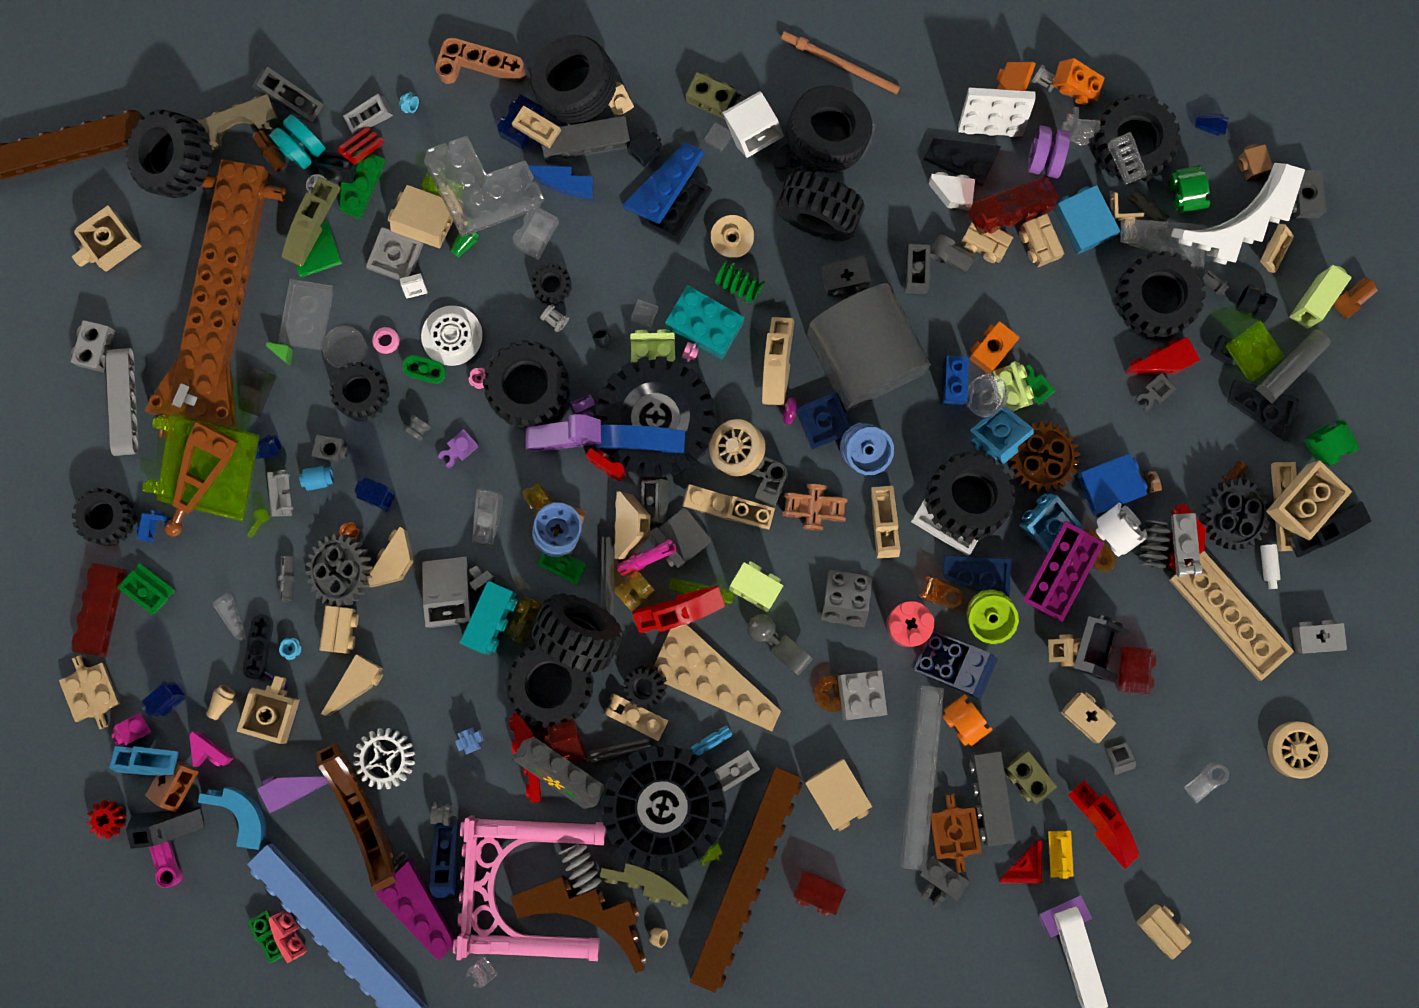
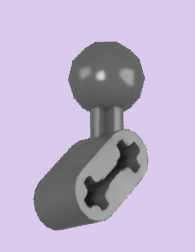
[747,614,813,676]

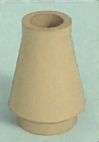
[206,685,236,720]

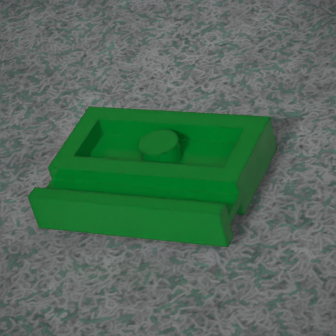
[117,563,175,616]

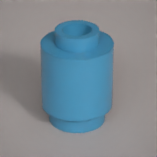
[299,465,334,491]

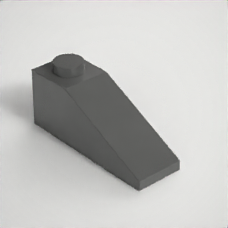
[252,67,324,123]

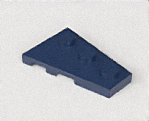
[942,555,1012,597]

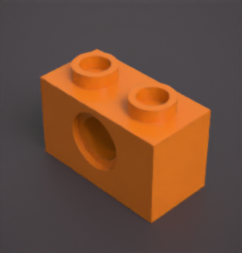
[969,321,1020,375]

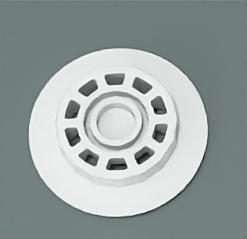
[421,306,482,366]

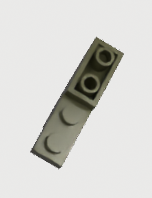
[282,177,341,267]
[600,861,688,907]

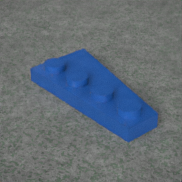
[623,143,704,224]

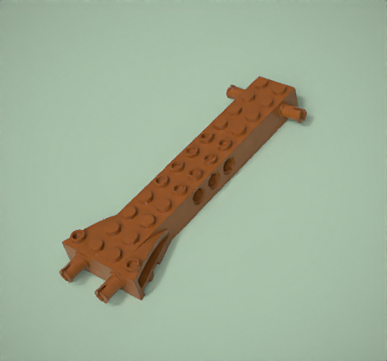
[144,159,286,440]

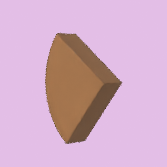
[1145,471,1162,493]

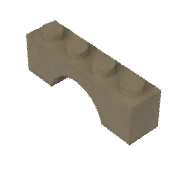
[196,94,282,152]

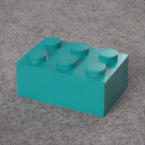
[665,285,745,360]
[460,581,519,655]

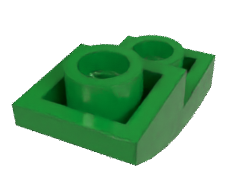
[247,910,283,964]

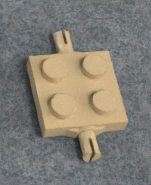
[59,655,120,730]

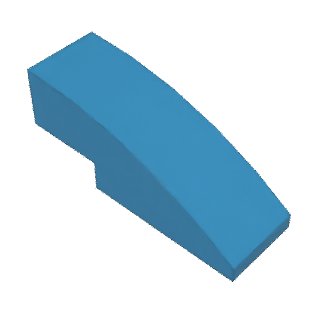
[109,746,179,775]

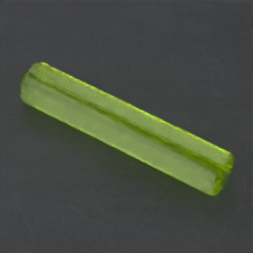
[669,577,734,604]

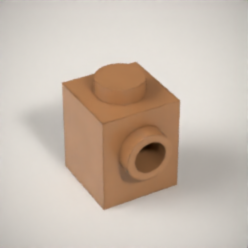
[1238,144,1273,181]

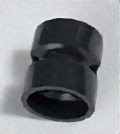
[1235,284,1278,323]

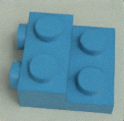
[970,404,1034,465]
[1019,493,1083,554]

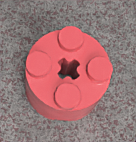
[886,601,934,647]

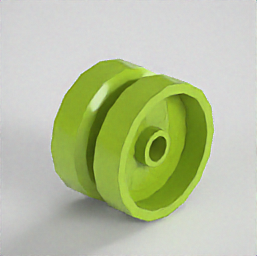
[966,589,1019,644]

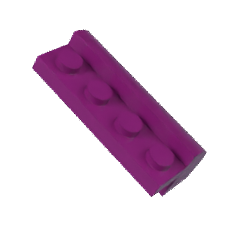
[1023,521,1105,622]

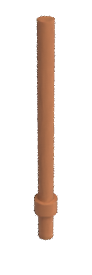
[781,31,900,95]

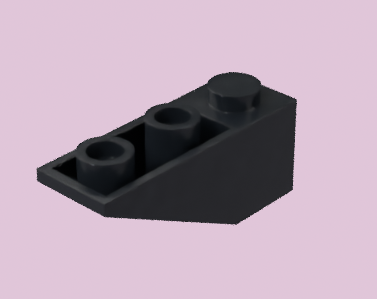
[126,807,205,849]

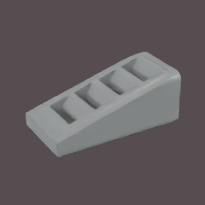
[343,94,394,135]

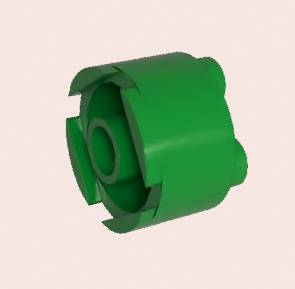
[1168,165,1210,214]
[1304,419,1360,466]

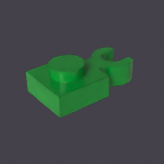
[1025,365,1056,405]

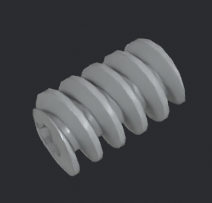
[558,844,601,895]

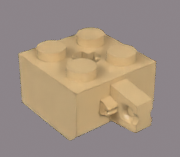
[72,205,142,272]
[237,676,300,744]

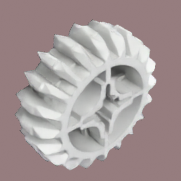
[353,728,415,789]

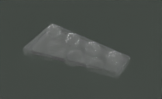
[1120,219,1206,269]

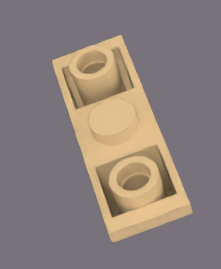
[614,492,651,560]
[366,527,414,588]

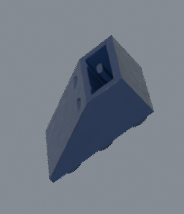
[914,631,998,700]

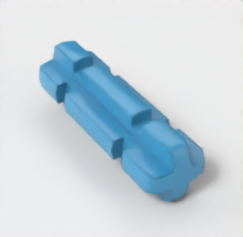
[691,725,732,756]

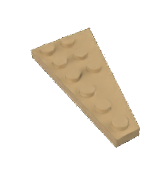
[654,624,781,731]

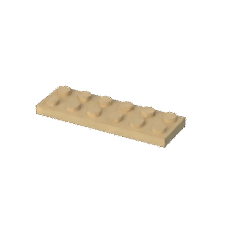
[1169,551,1294,681]

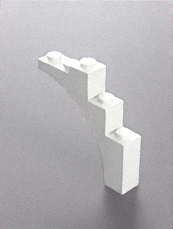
[1171,163,1305,265]

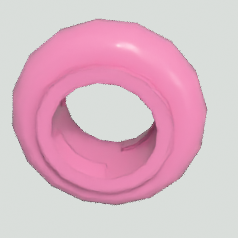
[372,327,400,354]

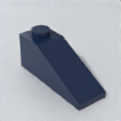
[429,823,458,898]

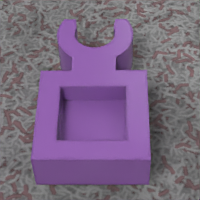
[438,429,479,468]

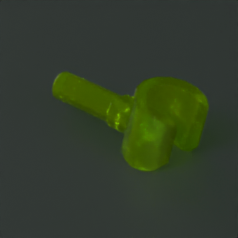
[247,508,270,538]

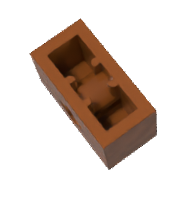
[145,758,198,812]

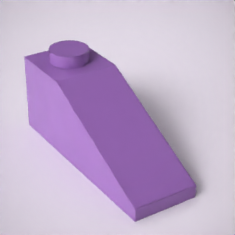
[258,776,328,813]

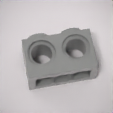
[70,320,116,373]

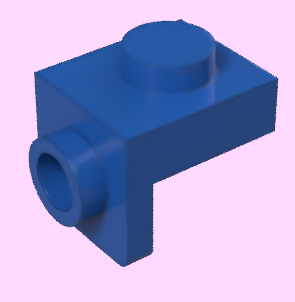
[136,510,170,543]

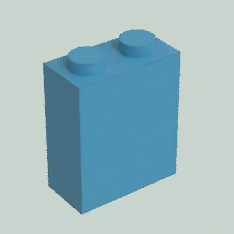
[1054,185,1120,255]

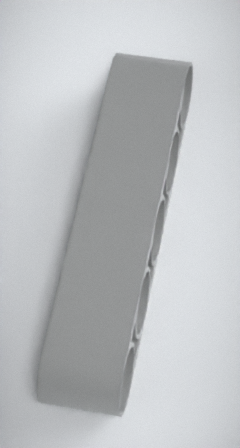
[106,348,139,456]

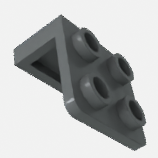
[649,509,711,569]
[821,570,872,628]

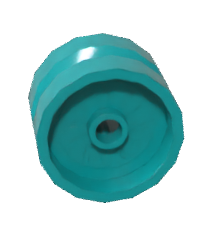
[269,114,326,170]

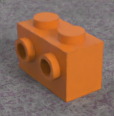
[1052,58,1105,105]

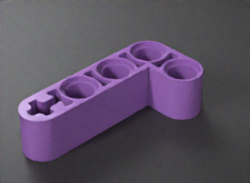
[526,414,601,452]

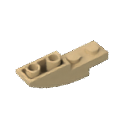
[762,317,795,405]
[682,484,775,530]

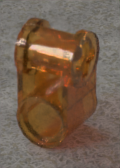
[918,576,963,609]

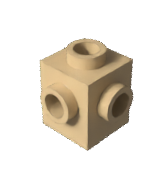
[1048,634,1082,666]

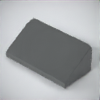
[641,479,669,524]

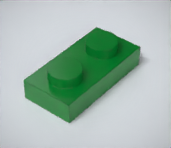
[537,554,586,585]

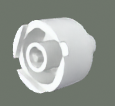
[1096,503,1147,556]

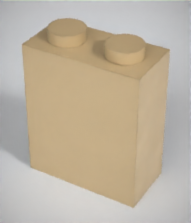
[388,185,456,249]
[804,759,872,831]

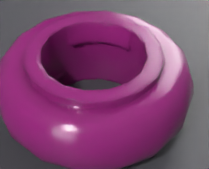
[783,397,797,425]

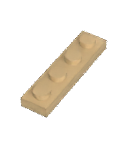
[1271,462,1297,551]

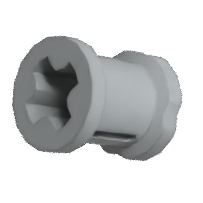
[1032,65,1055,93]
[540,304,569,333]

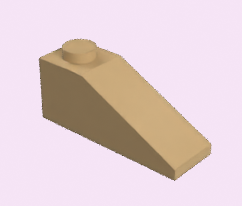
[321,655,383,716]

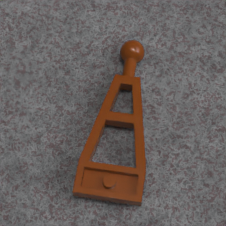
[164,420,239,537]

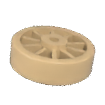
[709,419,765,476]
[1267,722,1328,779]

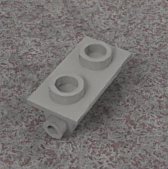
[267,470,293,516]

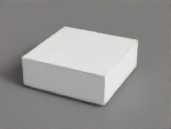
[400,273,427,299]

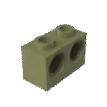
[686,72,736,120]
[1004,750,1057,804]

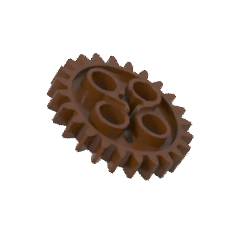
[1008,421,1080,493]

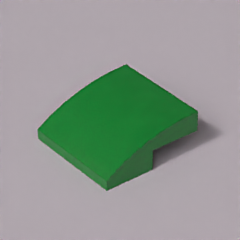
[286,220,342,277]

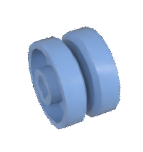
[840,423,894,475]

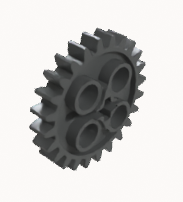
[305,534,373,607]

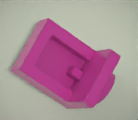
[112,713,151,747]

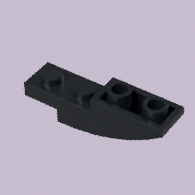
[1287,501,1372,558]

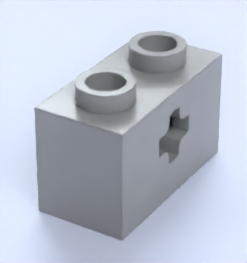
[1292,620,1347,654]

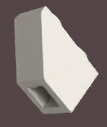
[929,172,975,211]

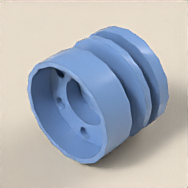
[532,503,581,557]

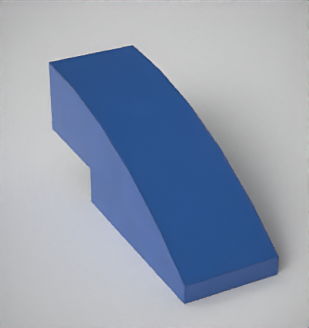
[528,165,594,200]

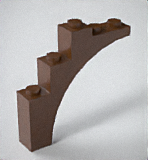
[316,742,396,892]
[510,875,647,973]

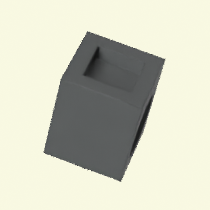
[312,434,348,464]

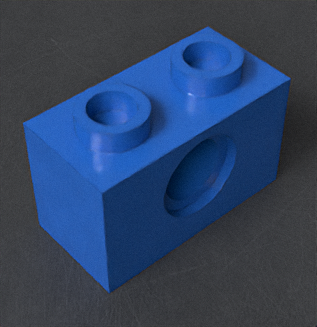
[942,356,969,405]

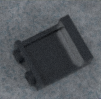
[1073,615,1129,683]

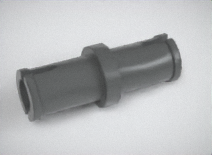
[277,556,296,602]

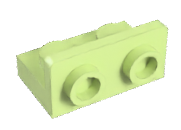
[630,329,675,364]
[993,362,1034,411]

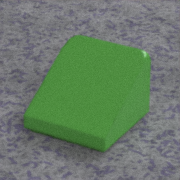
[266,342,293,366]

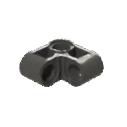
[750,455,788,507]

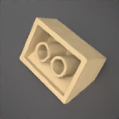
[1266,460,1352,540]

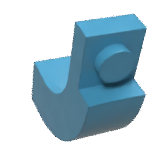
[198,787,267,850]

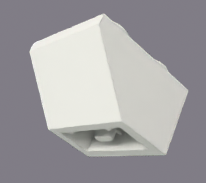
[722,91,784,158]

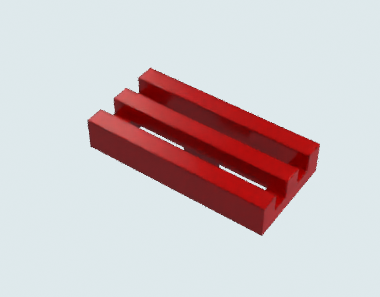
[338,126,384,165]

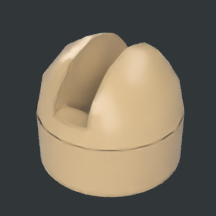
[649,928,668,948]

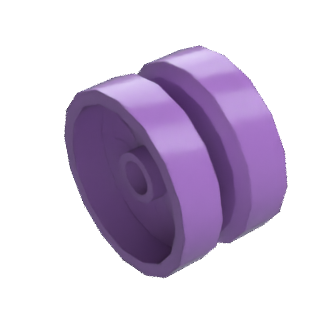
[1027,125,1070,179]

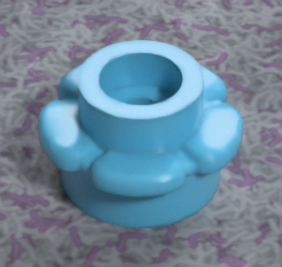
[399,92,419,113]
[279,638,301,660]

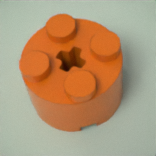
[943,694,993,746]

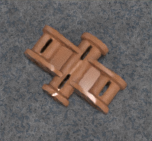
[782,484,848,531]

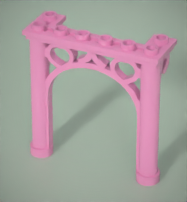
[453,815,605,961]

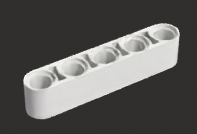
[1054,906,1108,1008]

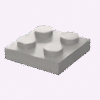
[366,227,423,281]
[837,670,888,721]

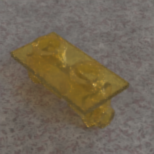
[522,482,552,517]
[506,596,541,644]

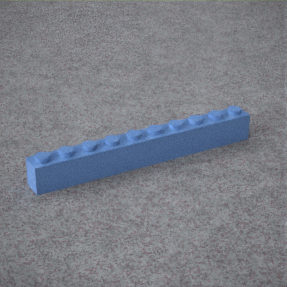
[247,843,428,1008]

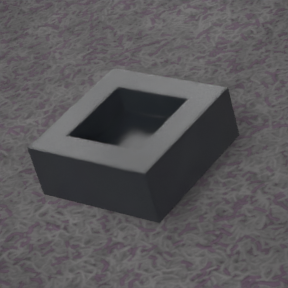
[1210,335,1241,366]

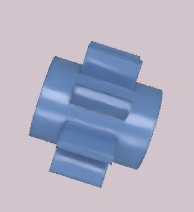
[455,727,484,755]

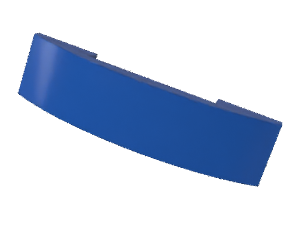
[595,425,685,453]

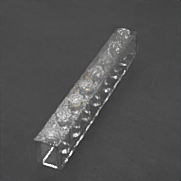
[900,685,944,871]

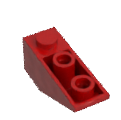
[1125,337,1201,374]

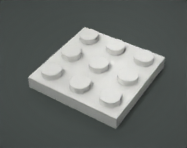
[958,88,1035,137]

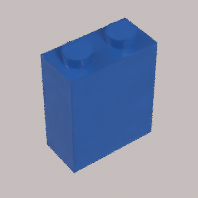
[1076,454,1147,516]

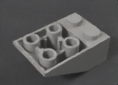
[422,556,473,628]

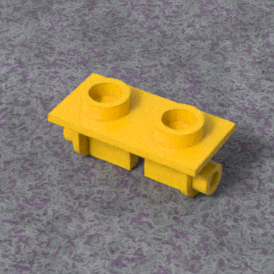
[1048,831,1074,879]

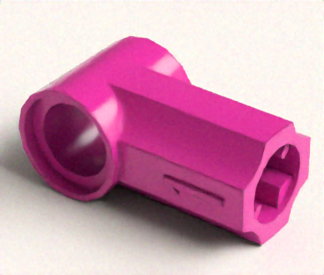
[149,841,183,888]

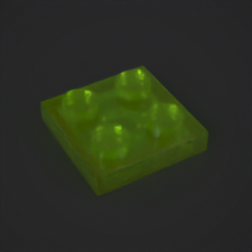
[1226,321,1285,382]

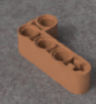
[436,38,526,84]

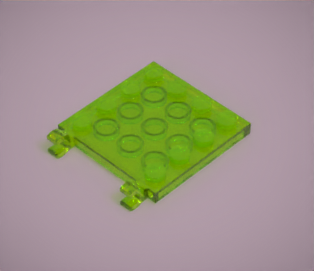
[142,414,260,521]

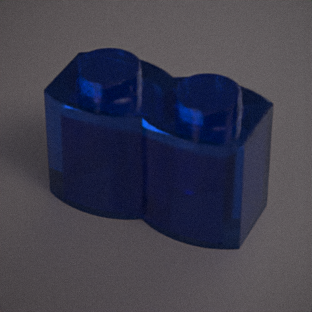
[141,681,187,717]

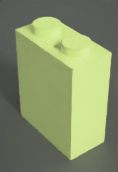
[1289,265,1352,329]

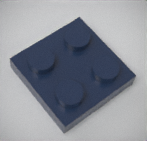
[796,393,851,450]

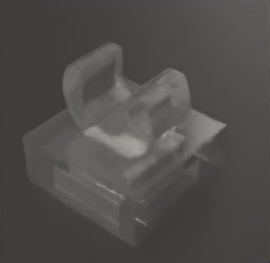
[466,956,498,989]

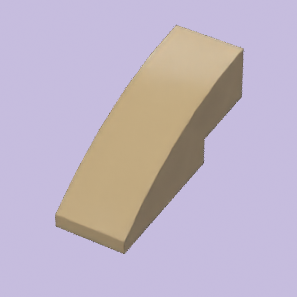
[871,486,901,559]

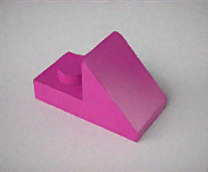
[189,731,234,767]

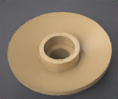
[711,215,754,258]

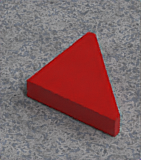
[999,840,1043,883]

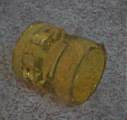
[613,570,655,612]

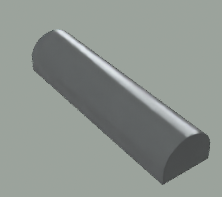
[1255,330,1331,403]

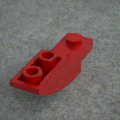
[632,585,726,633]
[509,712,542,803]
[1068,780,1139,869]

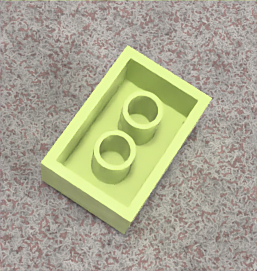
[729,561,783,612]

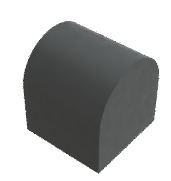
[807,283,931,413]

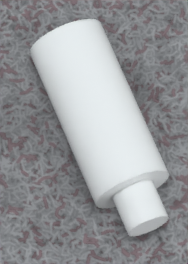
[1260,544,1281,589]

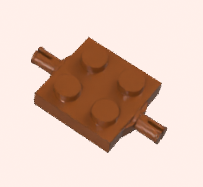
[929,794,982,873]

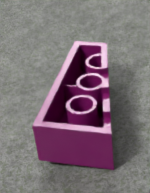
[375,859,457,961]

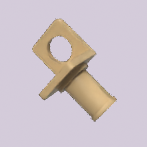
[1109,192,1144,240]

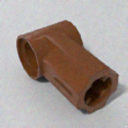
[1333,277,1378,320]

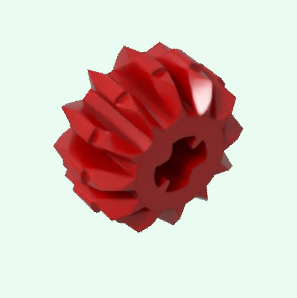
[86,800,127,839]

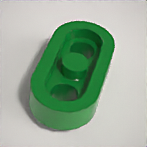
[402,355,447,384]

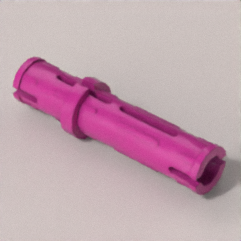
[617,540,676,576]

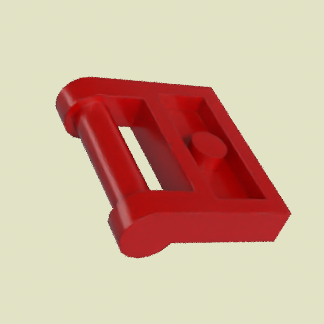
[585,448,626,481]

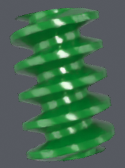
[715,260,765,303]

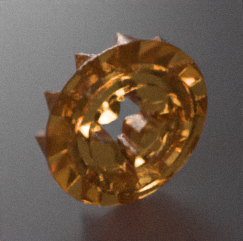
[814,676,842,712]

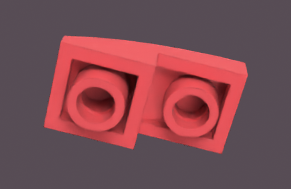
[269,910,308,963]

